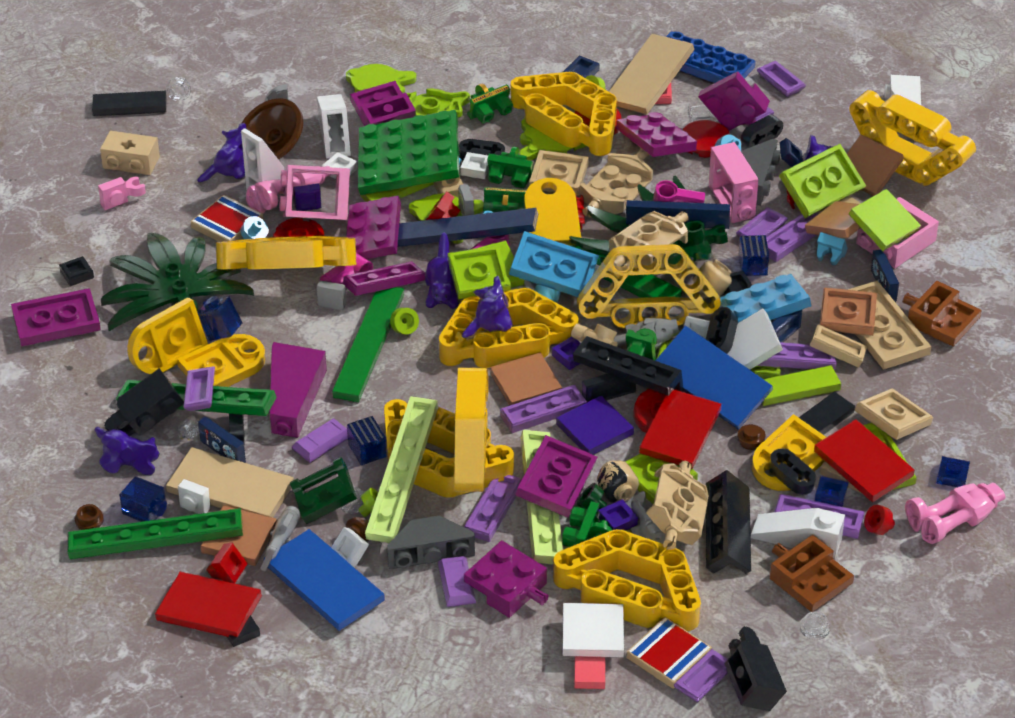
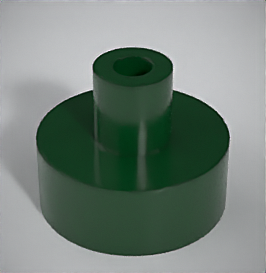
[577,483,607,510]

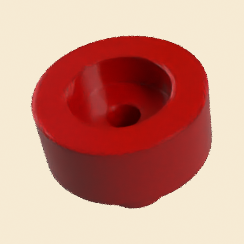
[864,504,895,535]

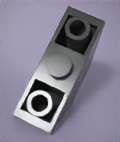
[742,139,781,206]
[387,515,475,569]

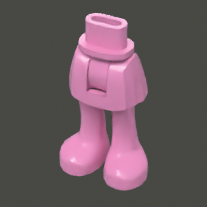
[246,166,330,214]
[905,483,1006,544]

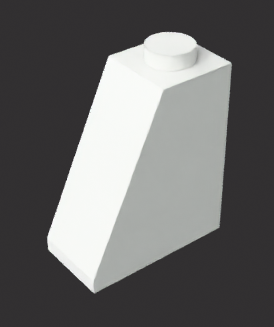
[317,94,351,159]

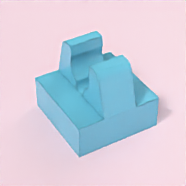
[817,232,848,265]

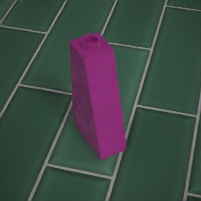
[270,342,327,438]

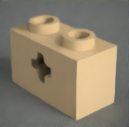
[100,131,160,175]

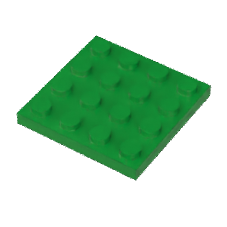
[358,110,460,195]

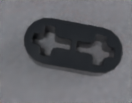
[741,115,784,148]
[459,139,505,161]
[706,307,738,354]
[229,413,245,445]
[769,448,816,495]

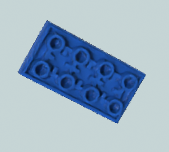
[666,31,756,83]
[655,326,773,430]
[264,529,385,631]

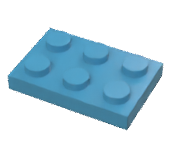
[509,231,599,297]
[719,274,812,323]

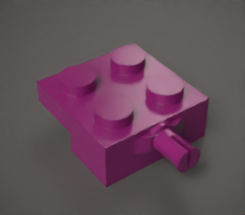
[698,71,770,131]
[350,81,416,126]
[464,540,549,618]

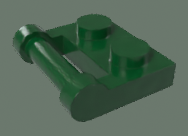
[290,457,357,524]

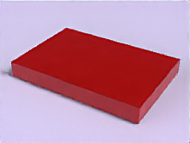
[639,389,721,469]
[814,419,915,503]
[155,571,262,637]

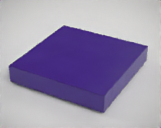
[556,396,634,455]

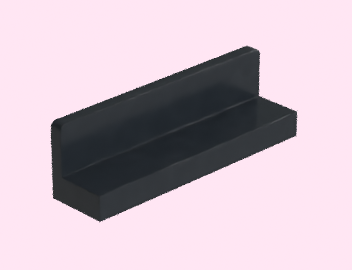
[573,336,684,396]
[706,470,751,574]

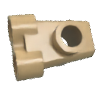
[571,323,617,347]

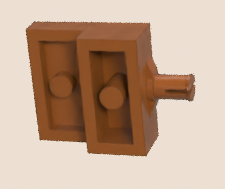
[902,281,982,347]
[770,534,854,612]

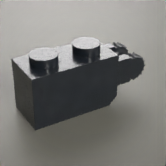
[104,368,184,436]
[724,626,787,711]

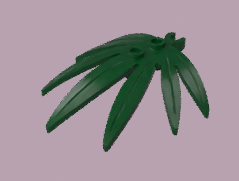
[569,176,728,266]
[101,232,254,331]

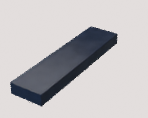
[626,200,730,229]

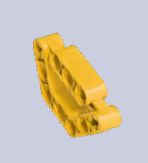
[510,72,617,156]
[849,90,976,186]
[216,236,356,270]
[577,244,721,328]
[439,288,579,368]
[454,367,488,492]
[384,399,514,498]
[553,529,701,631]

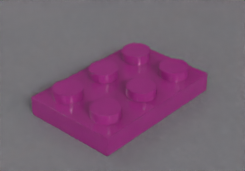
[616,112,697,157]
[346,196,401,259]
[11,288,101,346]
[515,435,598,518]

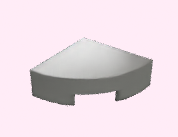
[265,84,288,101]

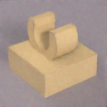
[434,177,463,197]

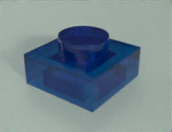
[936,456,970,488]
[814,476,849,507]

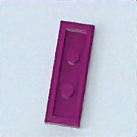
[343,261,425,296]

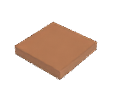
[847,134,904,196]
[805,201,861,239]
[820,288,877,336]
[490,353,562,406]
[201,505,277,566]

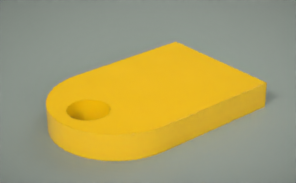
[524,178,581,246]
[127,297,208,374]
[177,334,265,387]
[751,414,826,491]

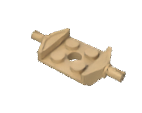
[580,148,653,218]
[609,211,688,266]
[646,461,709,550]

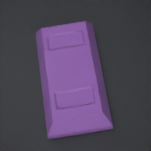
[757,61,806,97]
[736,207,788,247]
[184,366,215,411]
[292,418,352,463]
[438,556,476,607]
[674,649,728,702]

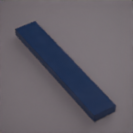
[397,208,539,247]

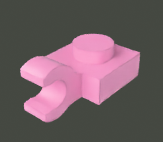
[98,177,146,210]

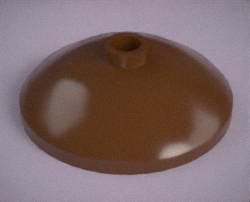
[242,98,304,160]

